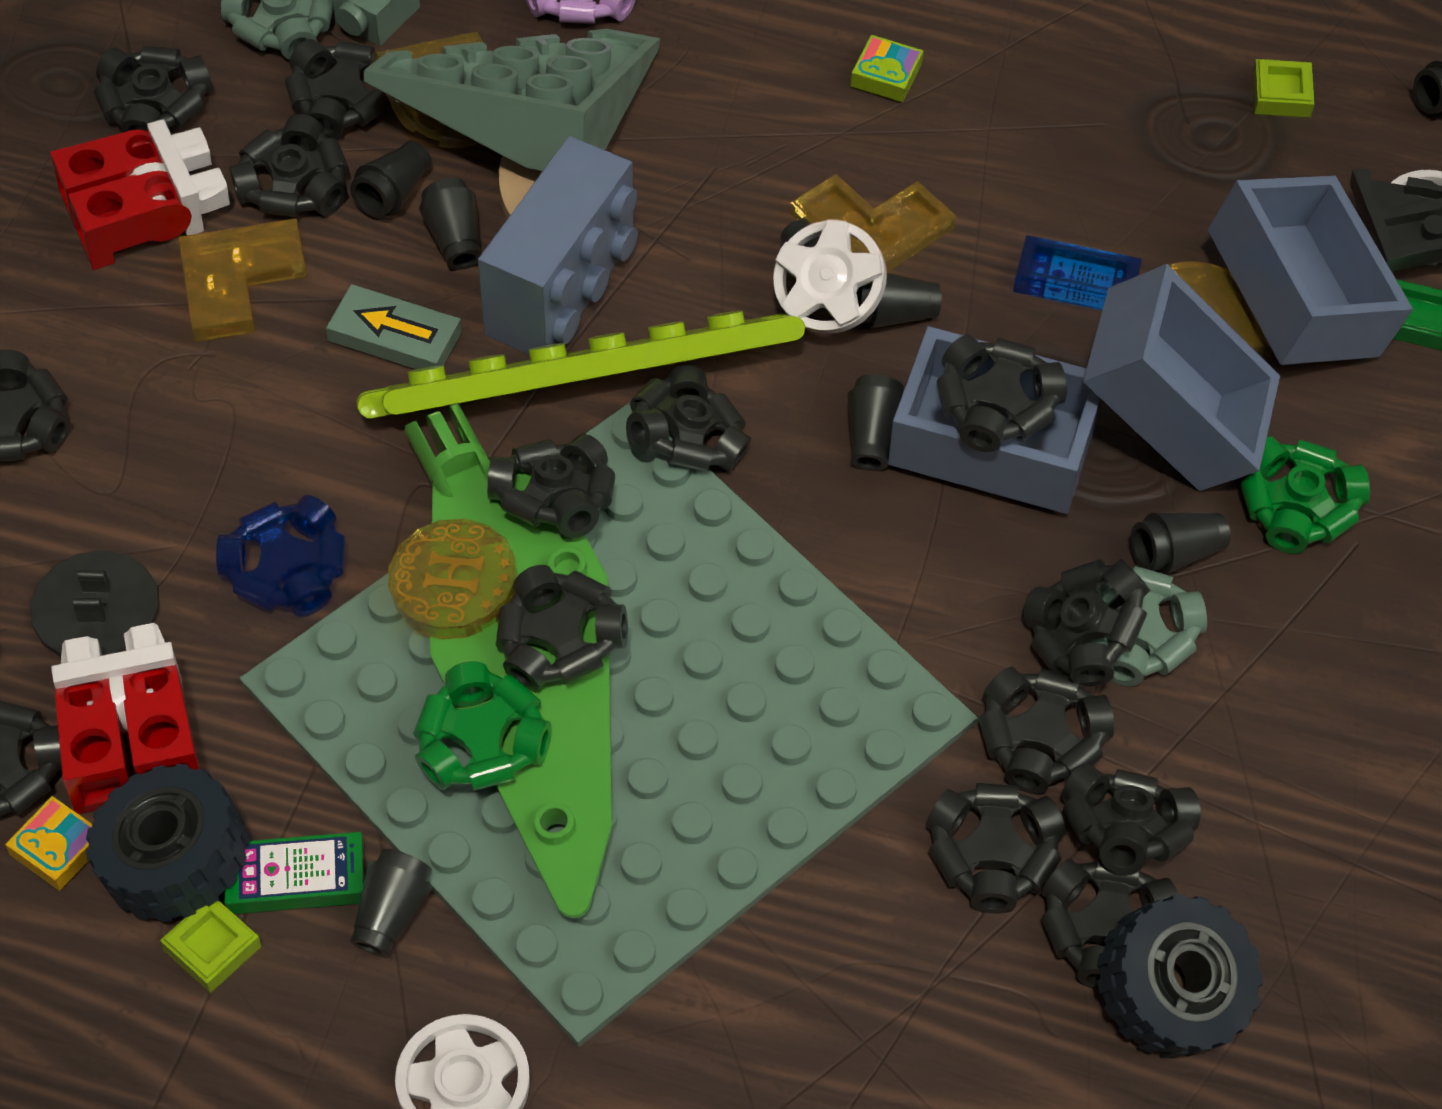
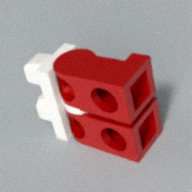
[50,119,230,271]
[51,623,200,814]

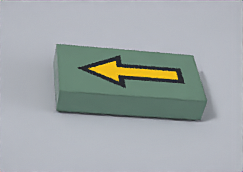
[326,284,462,369]

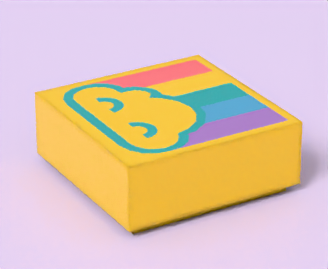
[5,796,93,891]

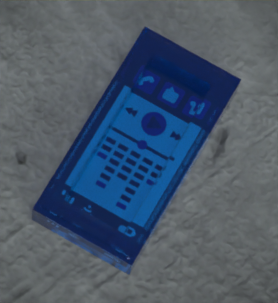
[1013,235,1142,311]

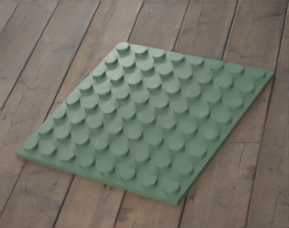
[239,402,978,1048]

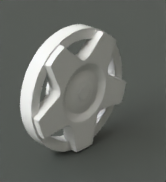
[773,220,887,334]
[395,1014,530,1109]

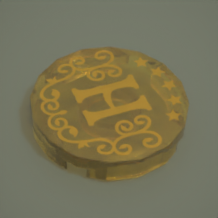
[388,518,518,639]

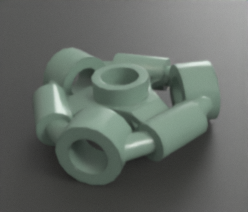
[221,0,334,60]
[1087,564,1207,686]

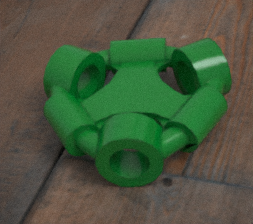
[1240,436,1370,554]
[413,661,552,791]

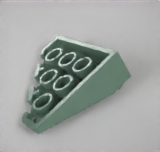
[364,29,660,171]

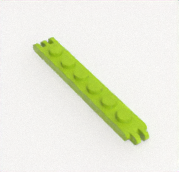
[356,310,805,418]

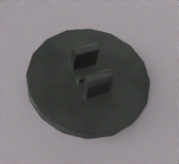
[30,550,160,657]

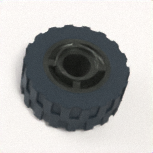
[86,764,249,922]
[1097,894,1263,1058]

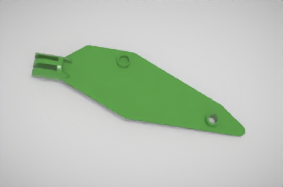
[404,404,612,918]

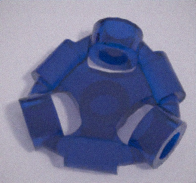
[216,495,345,617]

